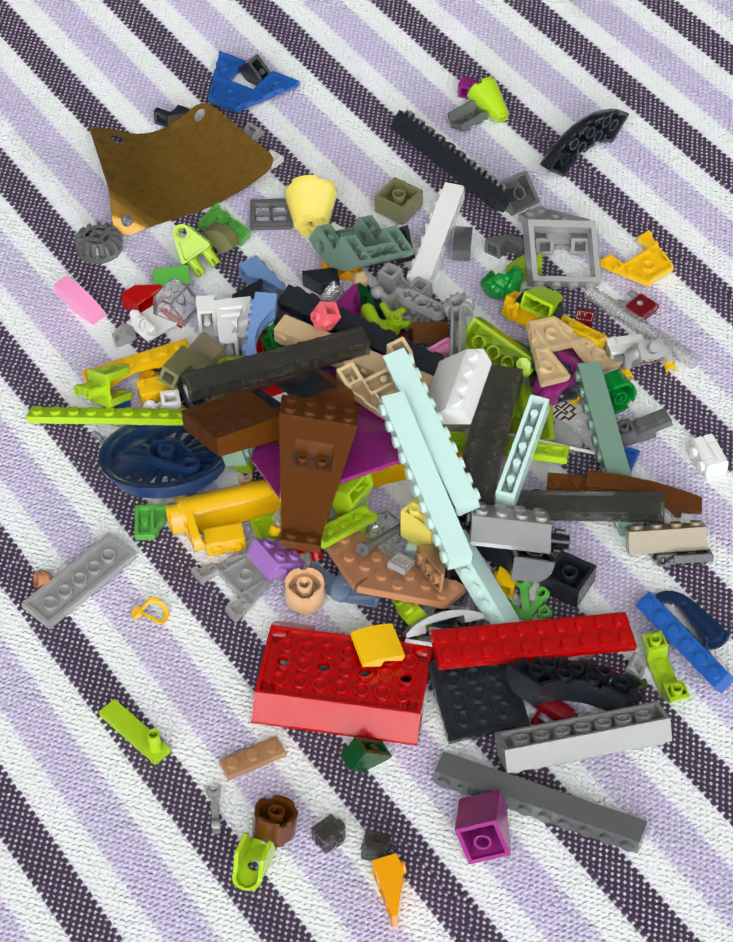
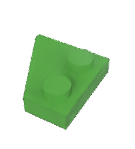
[135,503,172,541]

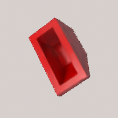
[121,285,164,313]

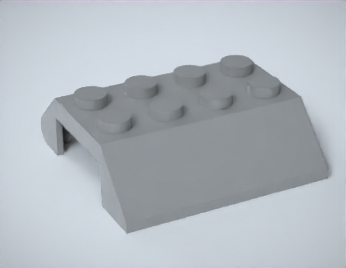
[465,501,552,554]

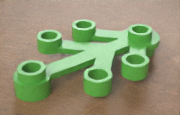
[507,580,552,621]

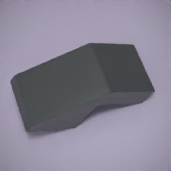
[485,234,525,259]

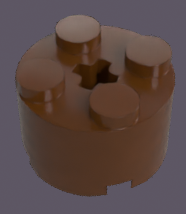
[252,795,298,847]

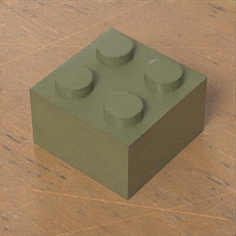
[375,177,423,225]

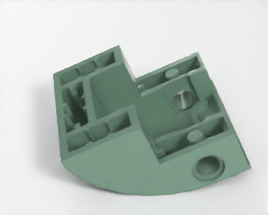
[309,215,415,271]

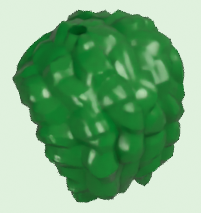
[480,265,523,301]

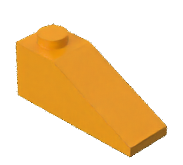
[372,853,407,928]

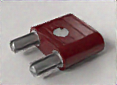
[617,290,659,323]

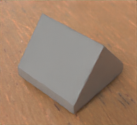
[623,652,647,680]

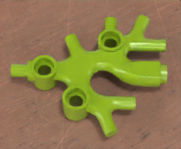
[361,302,410,335]

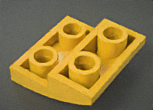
[350,624,405,667]

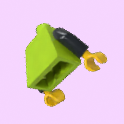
[507,286,565,320]

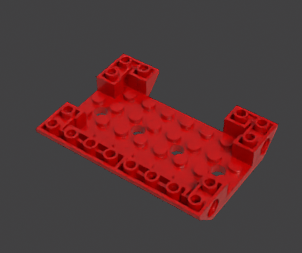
[251,621,434,746]

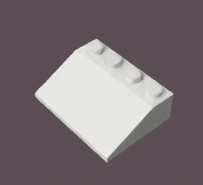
[427,349,492,424]

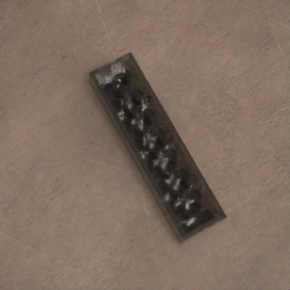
[462,364,523,505]

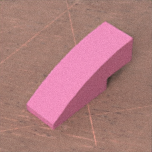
[54,275,106,325]

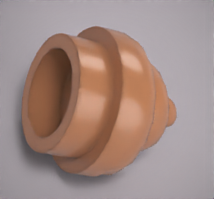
[33,570,53,589]

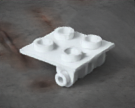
[126,305,177,342]

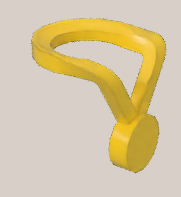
[131,596,169,624]

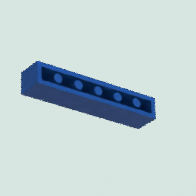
[635,591,733,693]

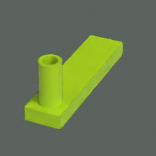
[321,505,378,549]
[99,699,171,765]

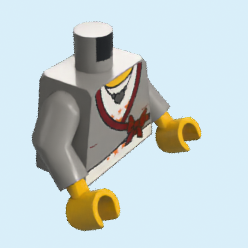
[621,338,677,381]

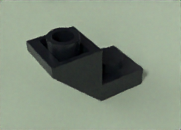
[154,105,190,127]

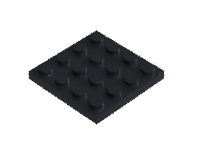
[427,662,530,744]

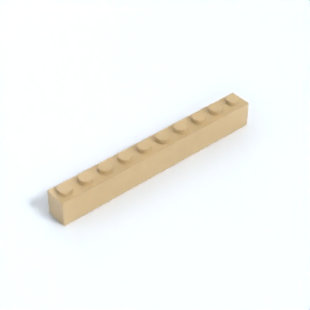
[274,314,434,394]

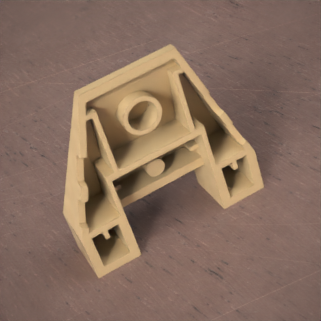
[336,337,416,420]

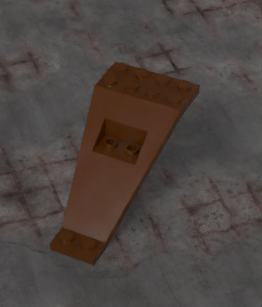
[278,394,359,553]

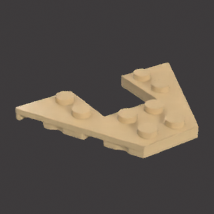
[526,316,622,387]

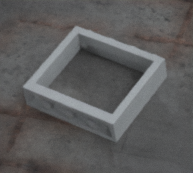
[523,219,601,290]

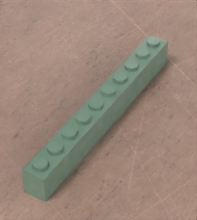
[574,360,645,536]

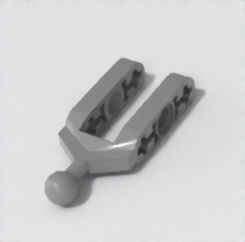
[370,285,446,324]

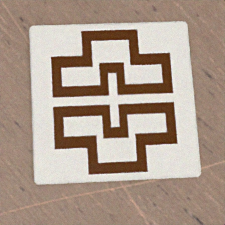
[553,400,583,424]

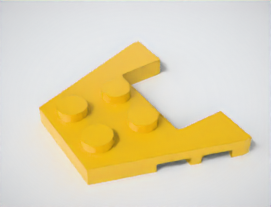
[599,230,674,287]

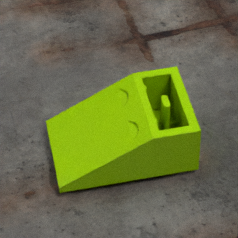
[333,473,374,516]

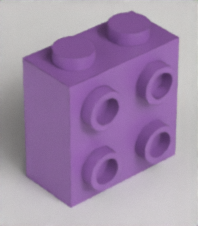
[247,538,306,580]

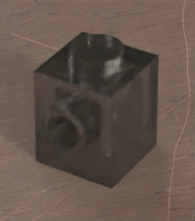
[311,814,346,854]
[361,829,395,861]

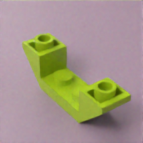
[642,631,690,703]

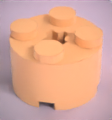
[285,567,325,616]

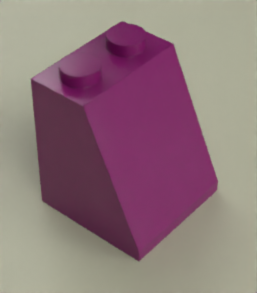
[455,789,511,864]

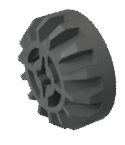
[75,221,123,264]

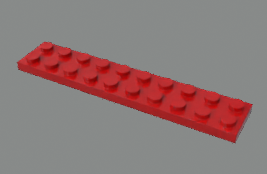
[429,612,637,670]

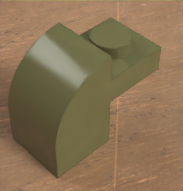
[202,223,239,255]

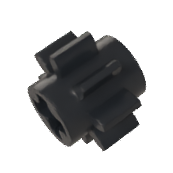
[551,529,570,553]

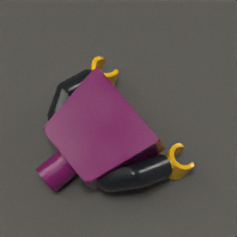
[528,371,581,406]

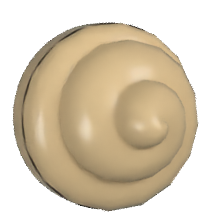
[352,272,369,287]

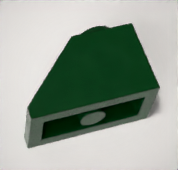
[340,737,392,772]

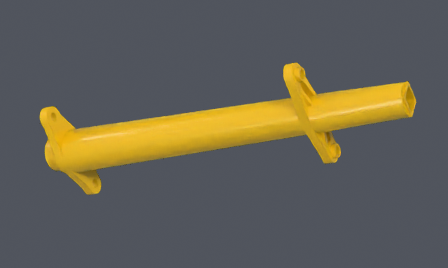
[165,432,489,552]

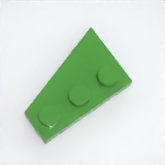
[197,202,251,246]

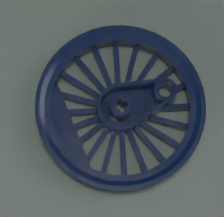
[98,425,226,498]

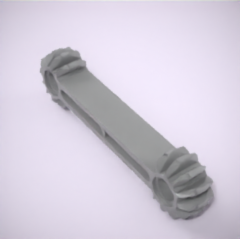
[443,292,475,356]

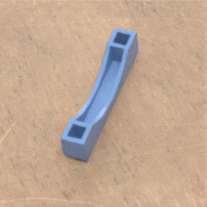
[238,255,308,324]
[238,292,277,390]

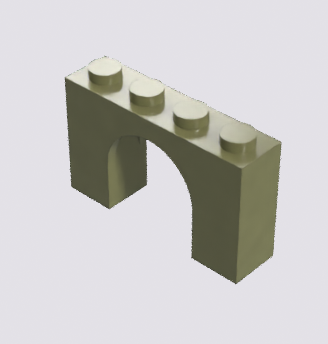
[157,345,241,400]

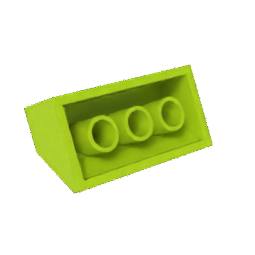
[466,317,535,382]

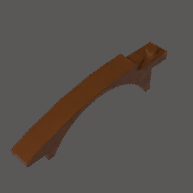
[546,470,702,518]

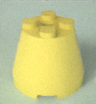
[285,175,337,237]

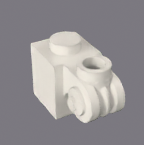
[143,389,181,409]

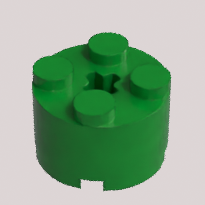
[604,369,637,414]

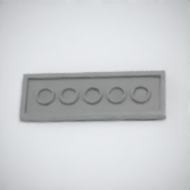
[21,533,137,629]

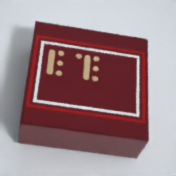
[575,308,595,328]

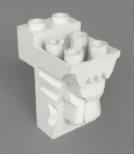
[195,295,252,356]

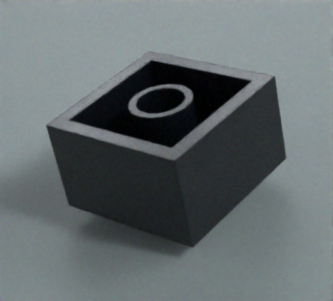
[542,550,597,608]

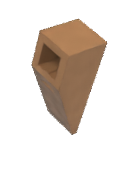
[414,544,446,592]

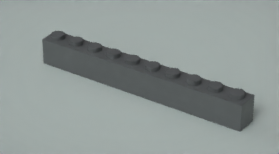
[434,752,648,854]

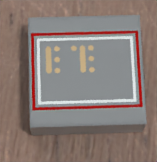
[387,552,415,575]

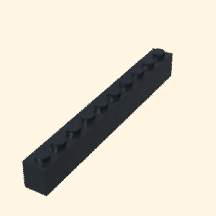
[390,110,514,212]
[277,284,444,376]

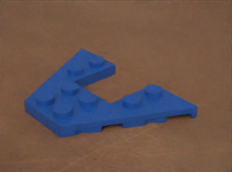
[208,51,300,113]

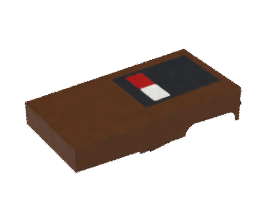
[181,365,360,457]

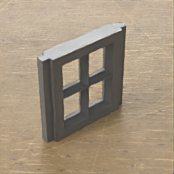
[250,198,292,230]

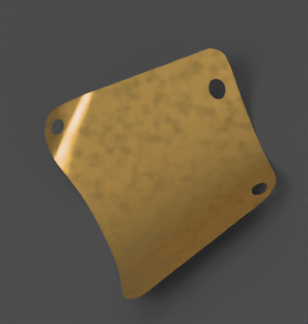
[90,103,273,235]

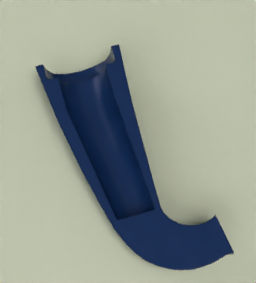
[655,591,730,650]

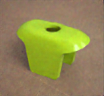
[232,832,277,891]

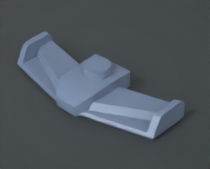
[310,561,383,608]

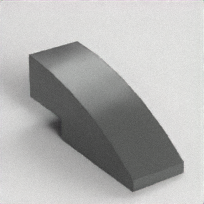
[452,226,473,261]

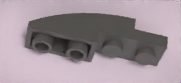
[617,407,673,446]

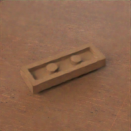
[219,736,286,780]

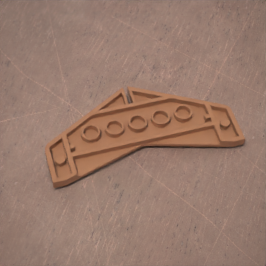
[325,514,466,609]

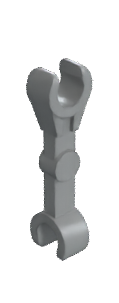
[206,785,221,834]

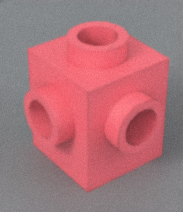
[310,301,341,331]

